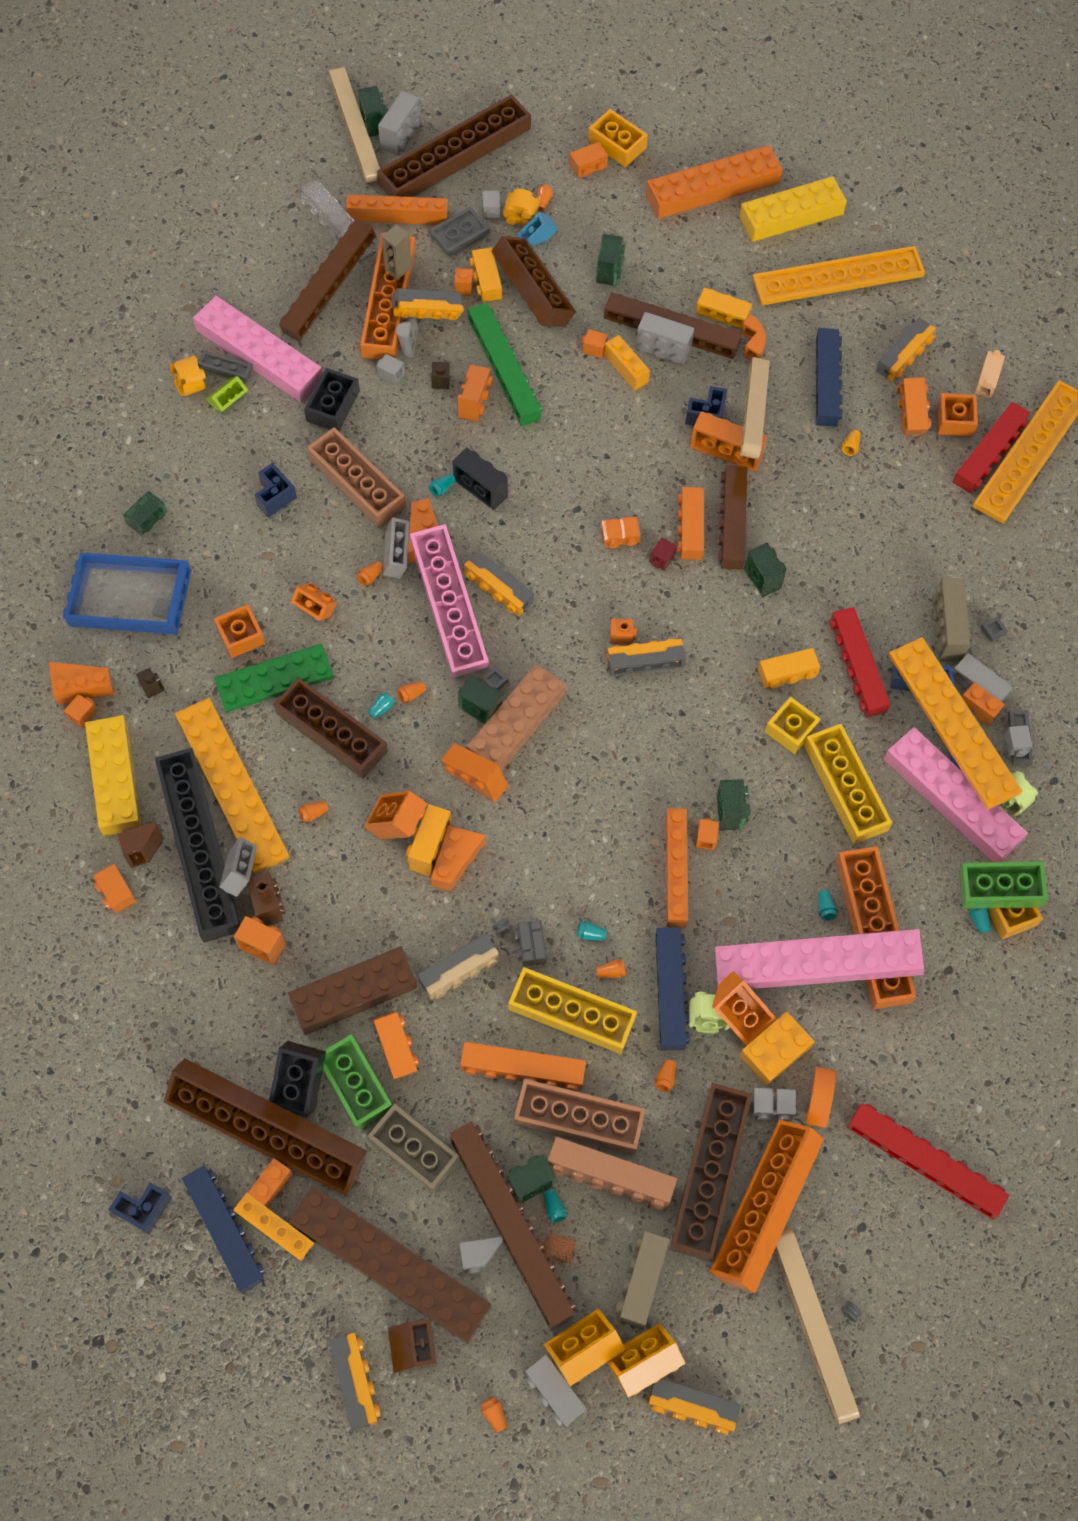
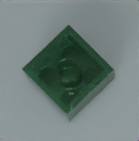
[358,86,388,137]
[596,234,626,286]
[744,543,786,598]
[458,675,503,724]
[716,779,750,831]
[506,1155,556,1204]

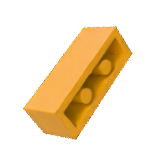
[469,247,502,302]
[696,287,753,329]
[604,335,650,391]
[758,648,820,689]

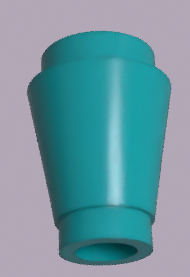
[429,473,456,497]
[367,692,395,719]
[818,890,838,921]
[968,908,991,934]
[577,920,607,941]
[544,1189,567,1223]

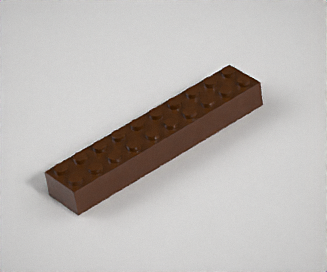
[377,94,531,197]
[164,1058,368,1196]
[449,1121,576,1331]
[288,1186,491,1345]

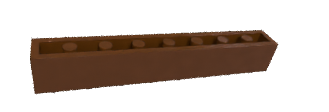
[279,218,376,342]
[604,292,742,359]

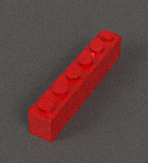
[952,401,1030,494]
[829,607,890,718]

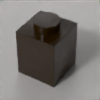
[431,362,450,389]

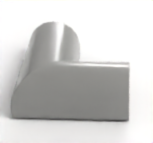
[396,318,419,358]

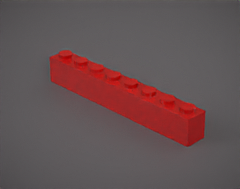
[847,1103,1010,1220]

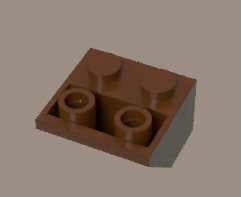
[117,821,164,868]
[388,1318,437,1373]

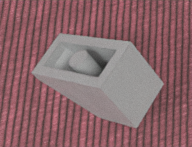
[460,1237,503,1275]

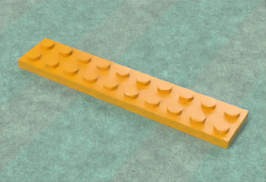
[752,246,925,306]
[972,380,1078,524]
[889,637,1023,810]
[175,698,290,875]

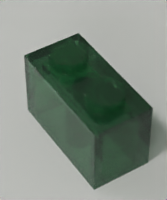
[123,491,167,536]

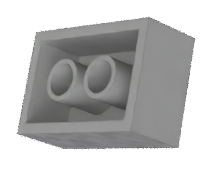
[378,91,422,155]
[636,312,694,365]

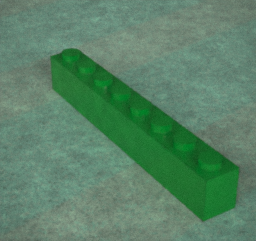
[468,302,543,426]

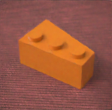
[457,365,493,422]
[896,377,931,435]
[408,498,438,563]
[49,662,115,705]
[441,743,509,803]
[431,825,486,892]
[373,1011,419,1079]

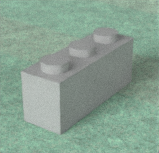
[383,517,410,579]
[953,653,1013,702]
[219,837,257,897]
[525,1355,587,1428]

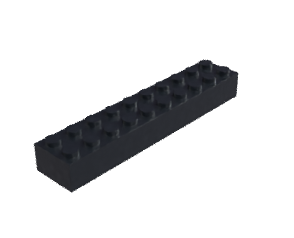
[155,748,240,943]

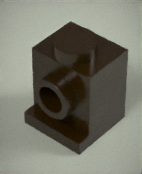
[136,667,165,698]

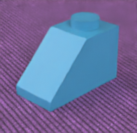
[517,212,558,246]

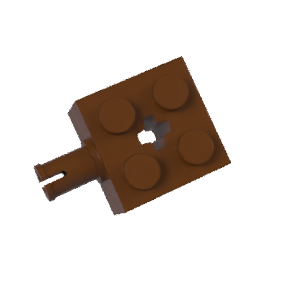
[247,872,286,926]

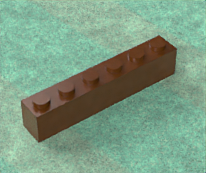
[718,465,748,570]

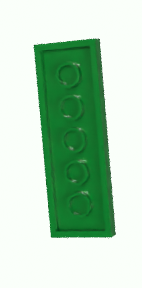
[214,643,334,713]

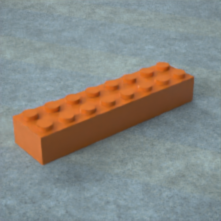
[646,145,783,219]
[360,233,416,360]
[835,846,917,1010]
[709,1120,824,1293]

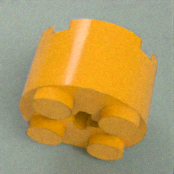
[503,189,540,227]
[170,355,206,397]

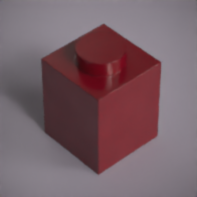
[649,537,677,571]

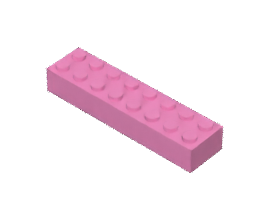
[193,296,323,403]
[410,524,489,678]
[884,727,1028,862]

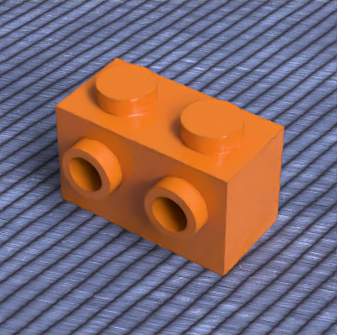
[291,583,338,621]

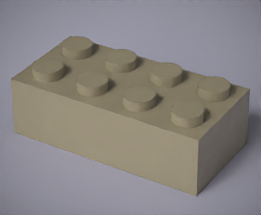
[932,578,970,661]
[367,1104,460,1193]
[616,1231,670,1330]

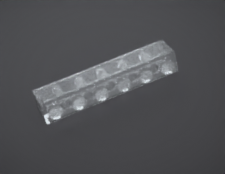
[300,178,376,264]

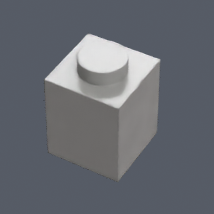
[483,191,500,219]
[376,354,405,385]
[1005,725,1032,757]

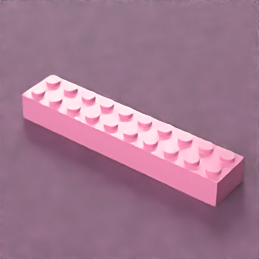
[715,929,924,989]

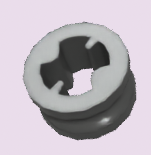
[492,919,512,937]
[840,1301,862,1323]

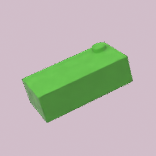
[959,862,1048,909]
[323,1034,394,1130]

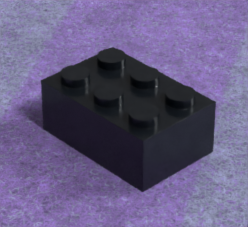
[304,368,360,431]
[452,447,508,511]
[269,1041,326,1117]

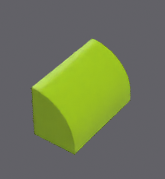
[205,376,248,412]

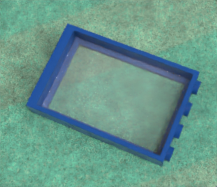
[63,553,192,635]

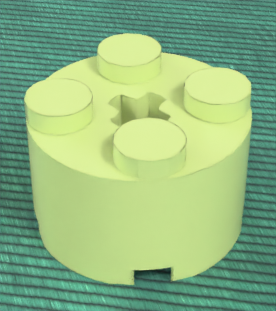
[999,771,1038,817]
[689,992,730,1033]

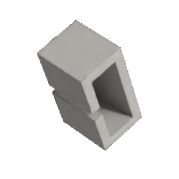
[752,1088,796,1122]

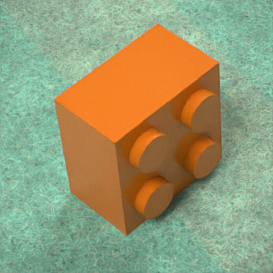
[937,393,978,437]
[213,604,265,659]
[234,916,286,966]

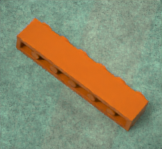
[346,194,449,225]
[665,808,688,928]
[460,1042,586,1091]

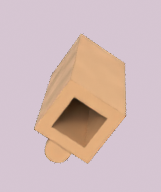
[974,350,1005,399]

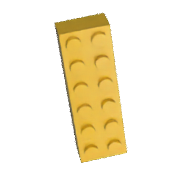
[739,176,847,242]
[85,715,142,836]
[803,724,892,845]
[508,967,637,1055]

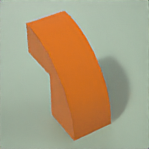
[741,314,766,360]
[806,1066,836,1128]

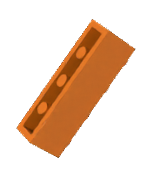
[677,487,704,560]

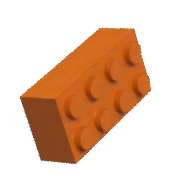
[690,411,768,472]

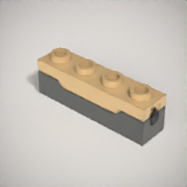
[417,934,499,1000]

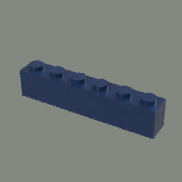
[816,328,843,427]
[655,928,690,1051]
[181,1165,266,1294]

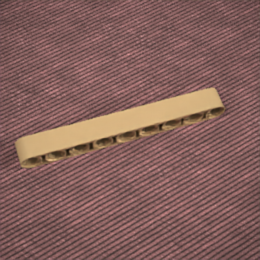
[328,67,380,184]
[740,357,770,459]
[774,1227,860,1425]

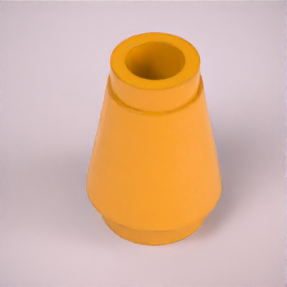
[841,430,861,456]

